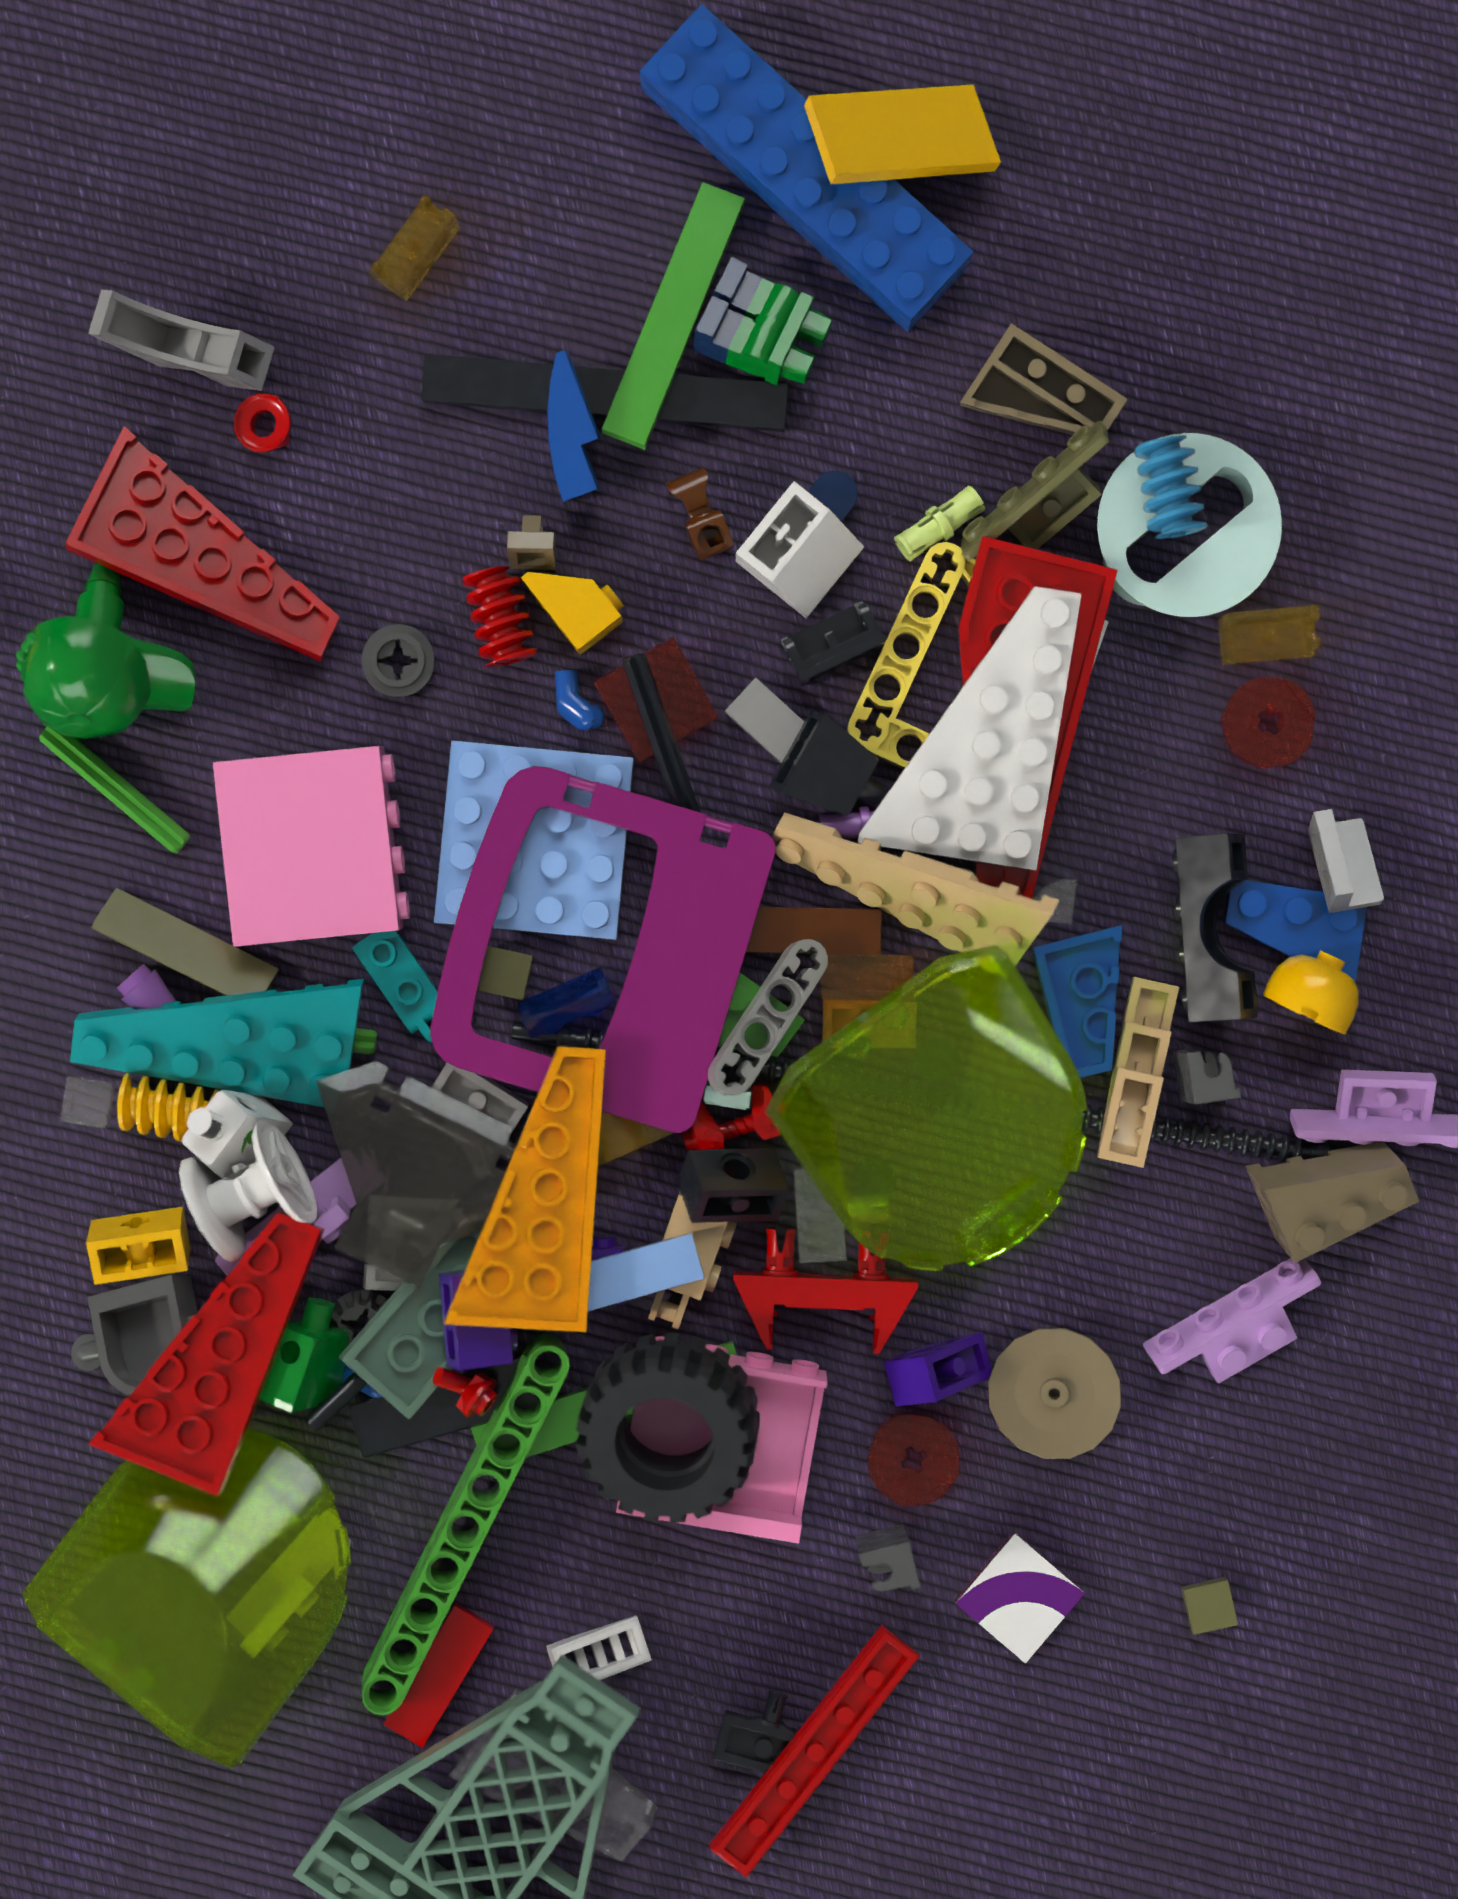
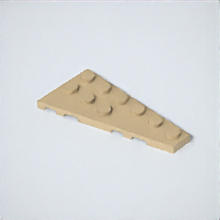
[771,813,1059,977]

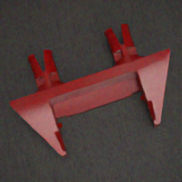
[733,1227,919,1354]

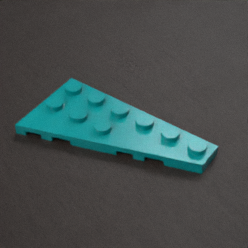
[70,979,364,1111]

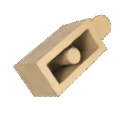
[648,1192,737,1329]

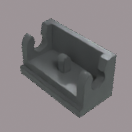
[1172,1050,1241,1104]
[855,1524,921,1591]

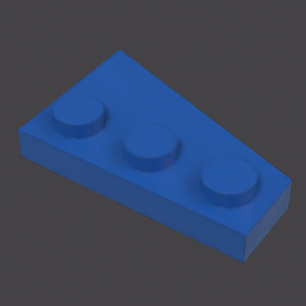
[1222,880,1367,983]

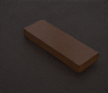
[746,907,882,955]

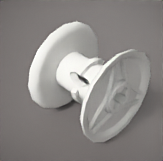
[179,1119,318,1263]

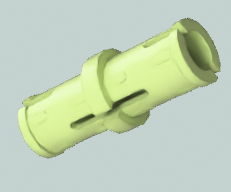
[894,486,985,561]

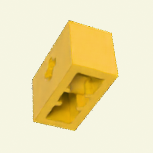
[86,1206,191,1285]

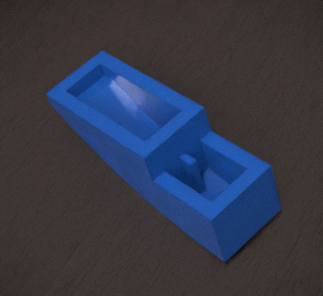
[547,350,601,502]

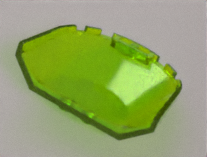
[765,945,1087,1271]
[22,1428,351,1769]

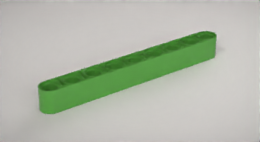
[362,1333,570,1715]

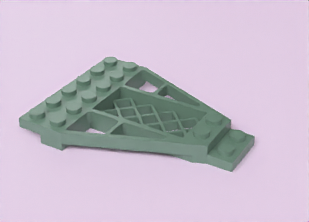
[292,1655,640,1899]

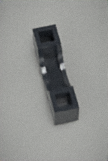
[1172,833,1258,1022]

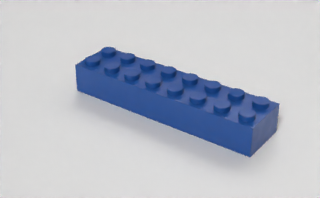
[639,4,973,332]

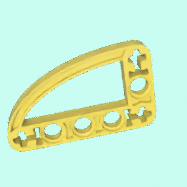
[847,542,975,769]

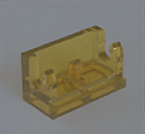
[369,194,460,301]
[1218,605,1321,665]

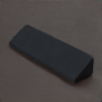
[349,1357,539,1458]

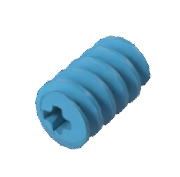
[1134,435,1208,539]

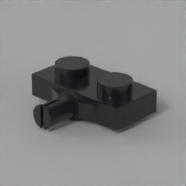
[713,1690,798,1773]

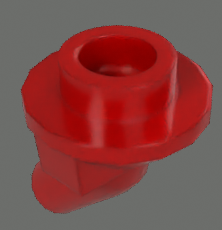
[433,1367,498,1418]

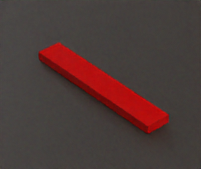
[709,1624,920,1878]

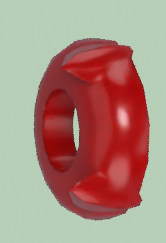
[234,394,292,453]

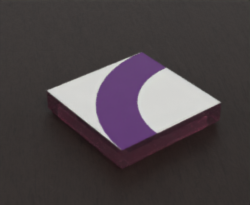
[954,1531,1085,1664]

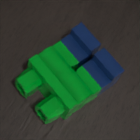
[693,257,832,386]

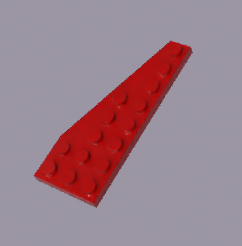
[958,536,1118,899]

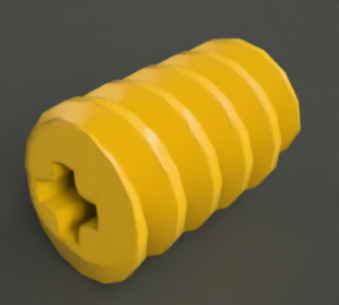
[117,1073,219,1142]

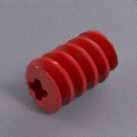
[462,566,538,668]

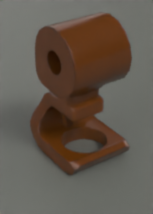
[665,467,734,561]

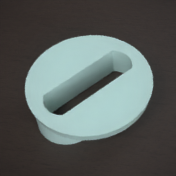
[1097,433,1282,617]

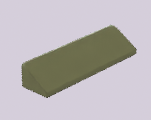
[91,888,280,995]

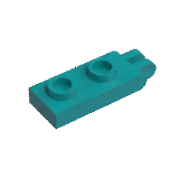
[352,930,438,1044]

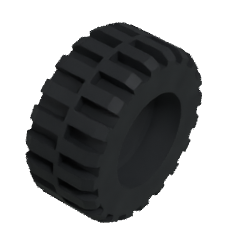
[576,1333,760,1523]

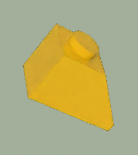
[521,572,623,655]

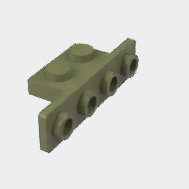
[961,420,1109,561]

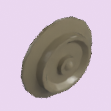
[988,1328,1121,1459]

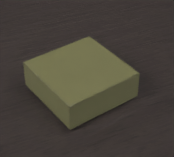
[478,946,534,1000]
[1181,1577,1238,1635]

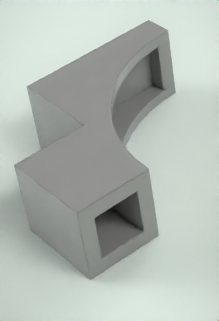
[88,290,275,391]

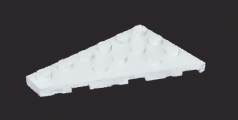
[857,587,1081,870]

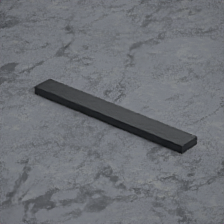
[421,354,788,432]

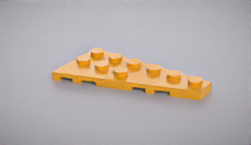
[443,1046,606,1332]

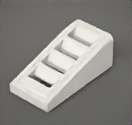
[546,1615,651,1680]

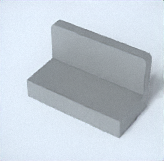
[1308,809,1384,913]

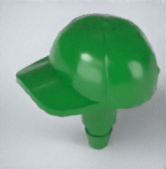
[16,563,196,739]

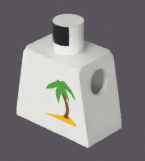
[182,1090,293,1179]

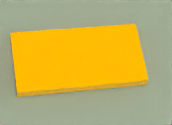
[804,85,1001,185]

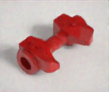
[681,1084,786,1153]

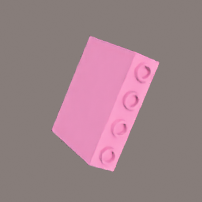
[213,746,410,947]
[616,1336,828,1544]

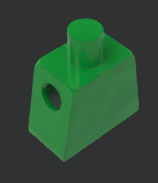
[259,1297,350,1413]

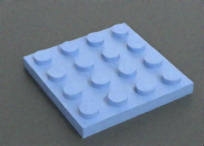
[434,741,634,940]

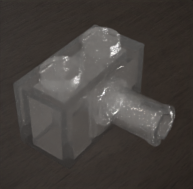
[792,1164,889,1263]

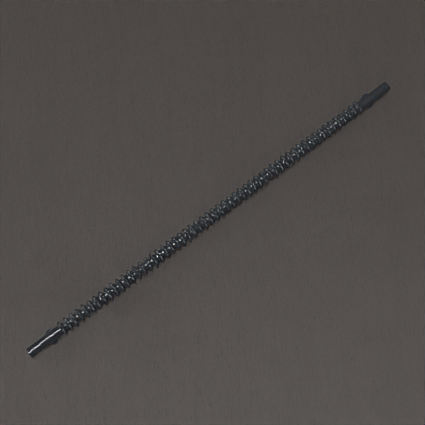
[511,1021,1341,1163]

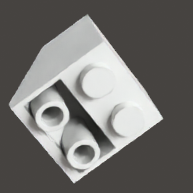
[736,481,864,619]

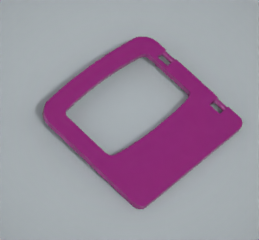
[430,766,775,1133]

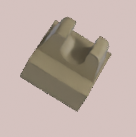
[507,515,556,570]

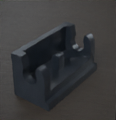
[780,601,886,686]

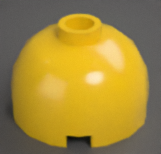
[1263,950,1359,1035]

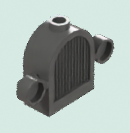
[71,1274,203,1395]

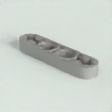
[708,939,828,1095]

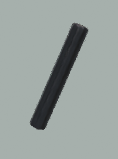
[622,653,701,813]

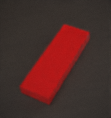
[383,1602,495,1748]

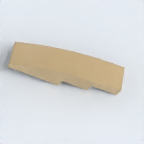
[1097,977,1179,1168]

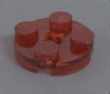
[1220,677,1315,769]
[867,1411,960,1506]

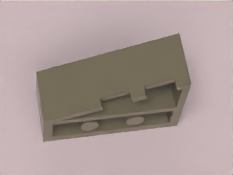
[960,323,1128,435]
[1245,1141,1419,1263]

